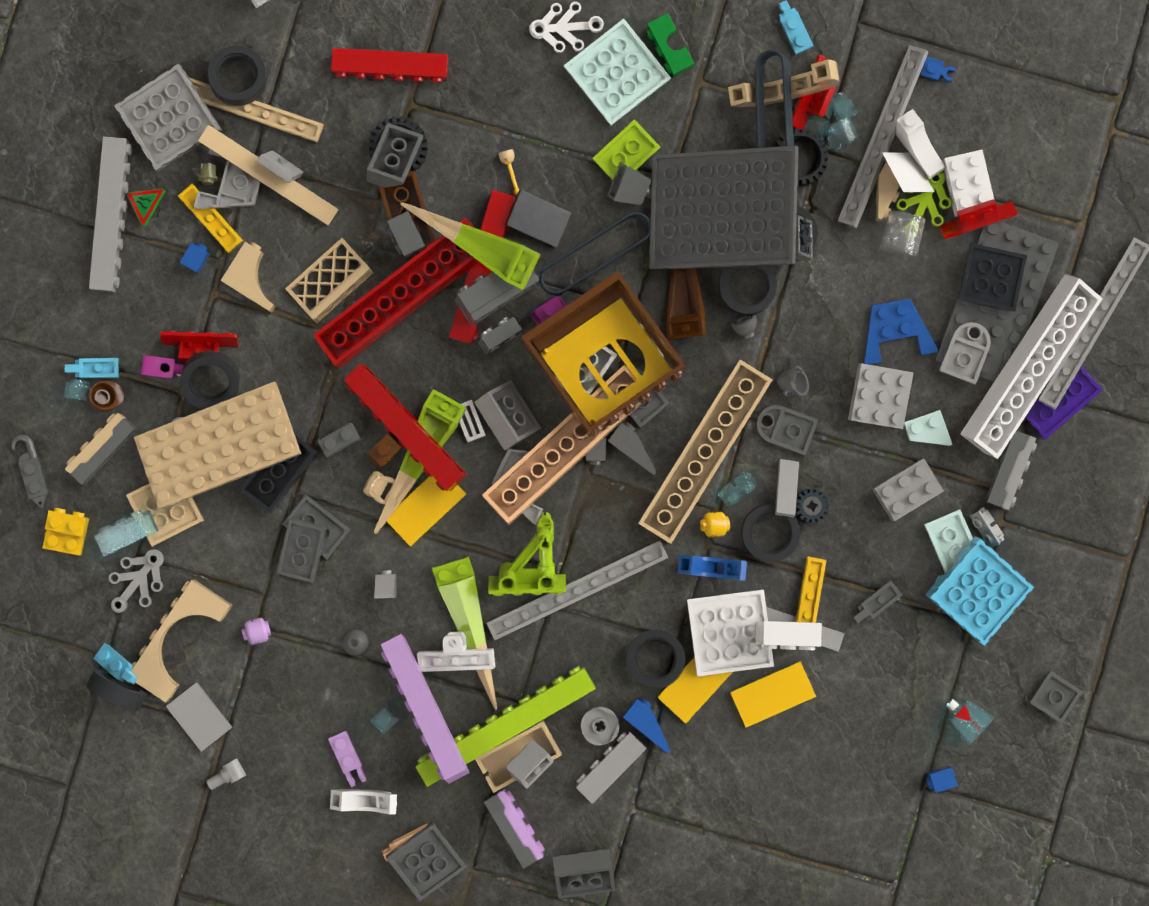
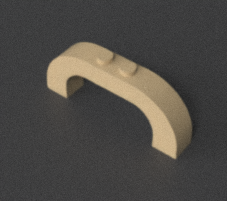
[728,60,840,107]

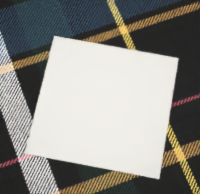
[882,152,934,192]

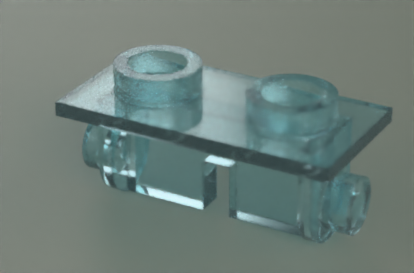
[718,471,758,507]

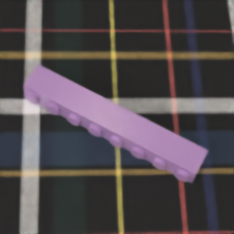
[381,634,470,783]

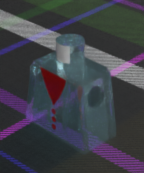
[946,698,994,745]

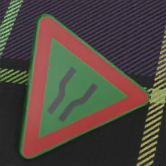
[127,188,165,226]

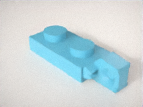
[779,0,813,55]
[65,358,119,378]
[93,643,138,684]

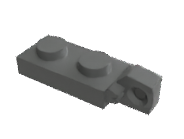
[852,580,903,623]

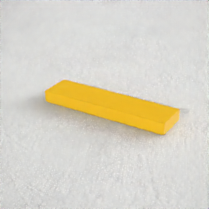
[178,184,243,253]
[795,557,826,623]

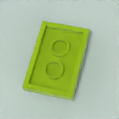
[593,119,660,181]

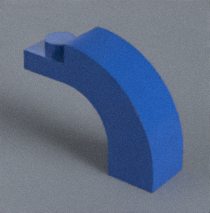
[677,554,747,580]

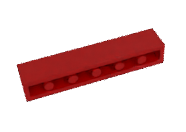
[331,48,448,83]

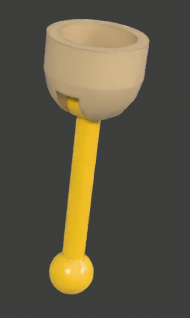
[498,149,519,196]

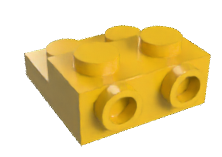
[42,507,89,556]

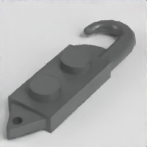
[11,435,49,509]

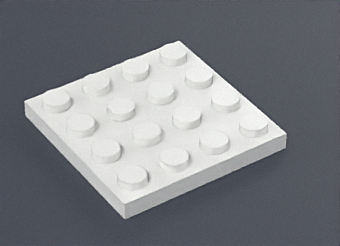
[687,590,774,676]

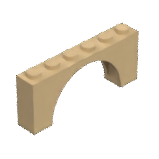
[131,580,232,702]

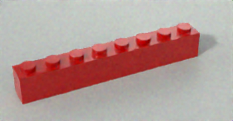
[449,190,515,345]
[344,364,467,491]

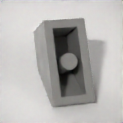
[374,570,397,598]

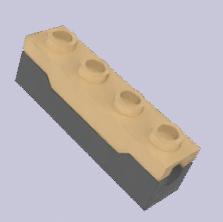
[65,413,138,485]

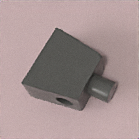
[607,162,652,205]

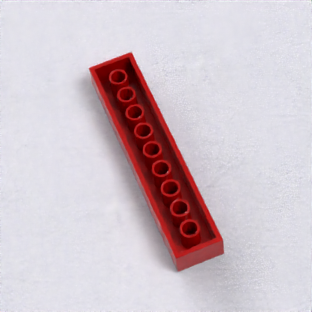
[313,218,479,368]

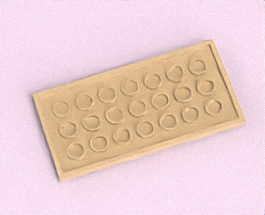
[134,382,301,509]

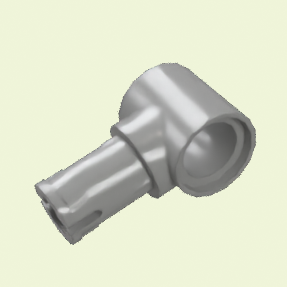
[206,758,246,790]

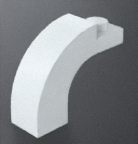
[330,789,397,814]

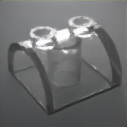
[879,211,926,257]

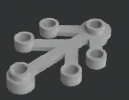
[109,549,164,613]

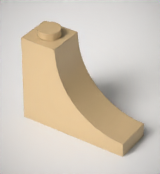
[221,242,276,313]

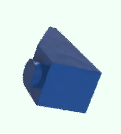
[623,698,670,753]

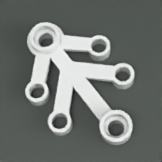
[529,2,604,53]

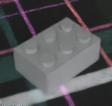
[872,458,944,521]

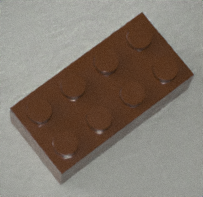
[378,171,435,258]

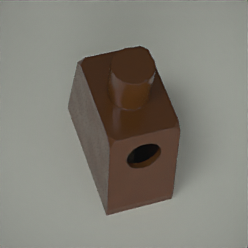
[367,433,403,471]

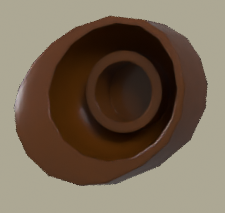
[87,381,124,412]

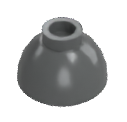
[731,314,757,339]
[342,629,369,656]

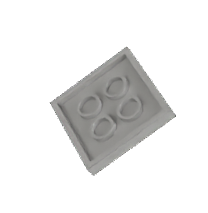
[848,363,913,429]

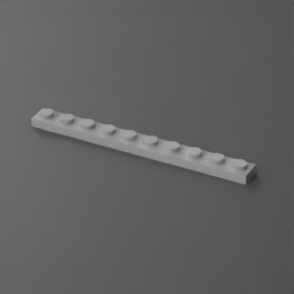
[838,45,929,228]
[1038,237,1149,410]
[487,541,668,640]

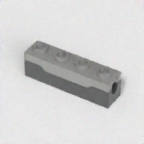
[984,431,1037,510]

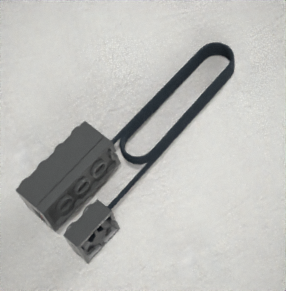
[755,49,813,261]
[455,212,651,355]

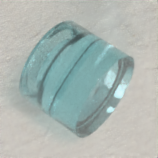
[824,117,859,150]

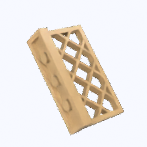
[285,238,374,324]

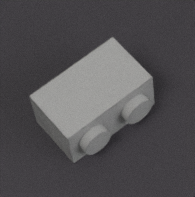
[506,740,554,789]

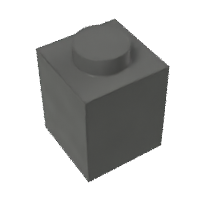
[586,438,606,465]

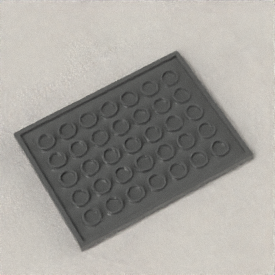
[649,146,798,270]

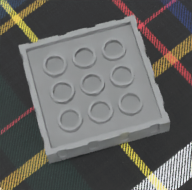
[114,64,222,171]

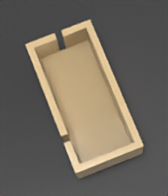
[475,720,562,793]

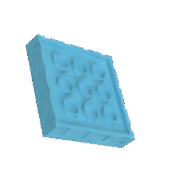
[925,536,1034,646]

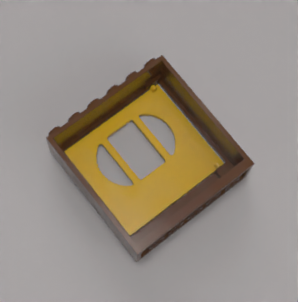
[522,271,685,437]

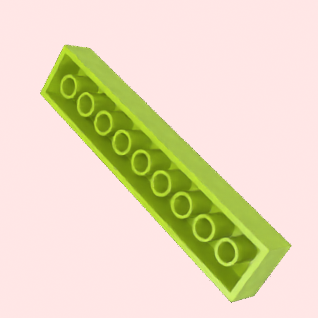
[416,666,596,787]

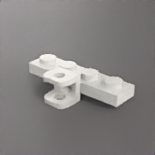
[417,631,495,672]

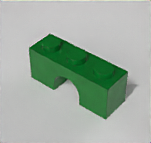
[646,13,695,78]

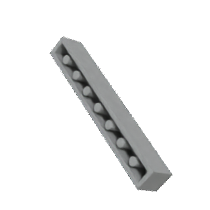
[89,136,132,293]

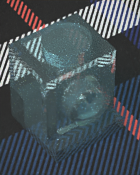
[829,92,858,124]
[64,379,91,401]

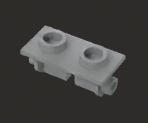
[970,507,1005,548]

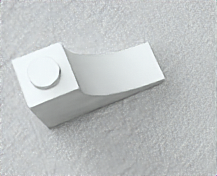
[896,109,946,179]

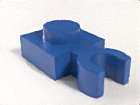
[919,57,956,82]

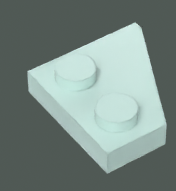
[904,410,952,446]

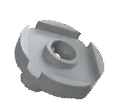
[581,706,619,746]

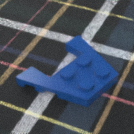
[864,299,938,365]

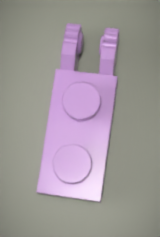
[328,731,367,787]

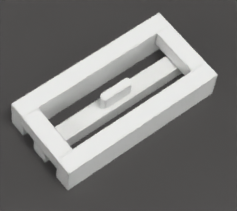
[459,400,486,442]

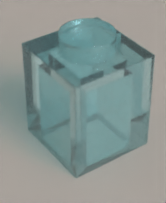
[370,706,399,735]

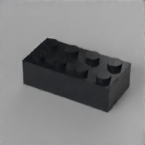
[239,433,319,513]

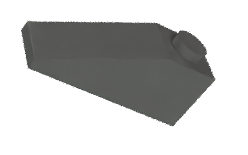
[608,422,656,476]

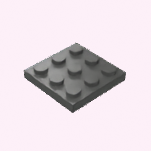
[386,822,467,901]

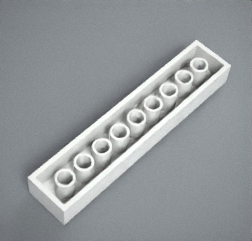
[960,274,1103,459]

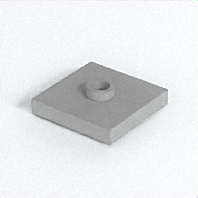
[257,150,303,182]

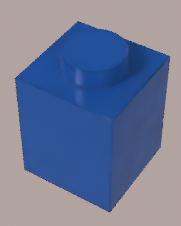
[180,243,210,274]
[926,766,958,793]

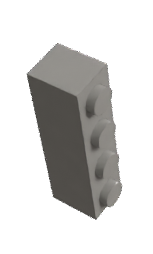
[576,731,647,804]

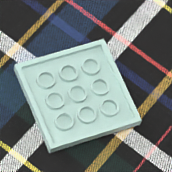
[564,19,671,126]

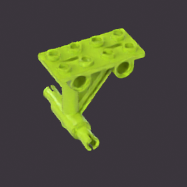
[488,512,566,596]

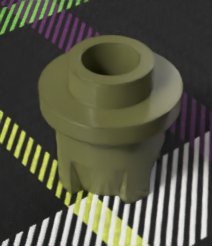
[198,163,218,185]

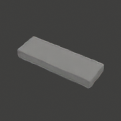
[775,459,799,518]

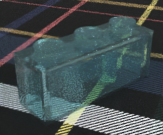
[94,509,159,557]

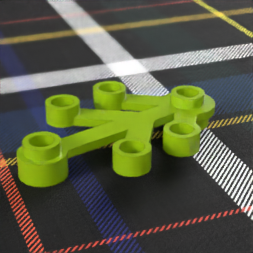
[896,171,951,239]

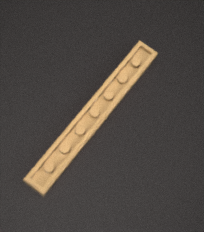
[189,78,324,143]
[198,125,339,225]

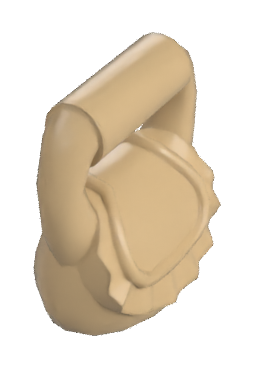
[363,471,395,504]

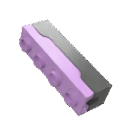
[484,788,545,869]

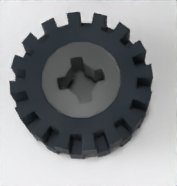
[796,489,830,523]

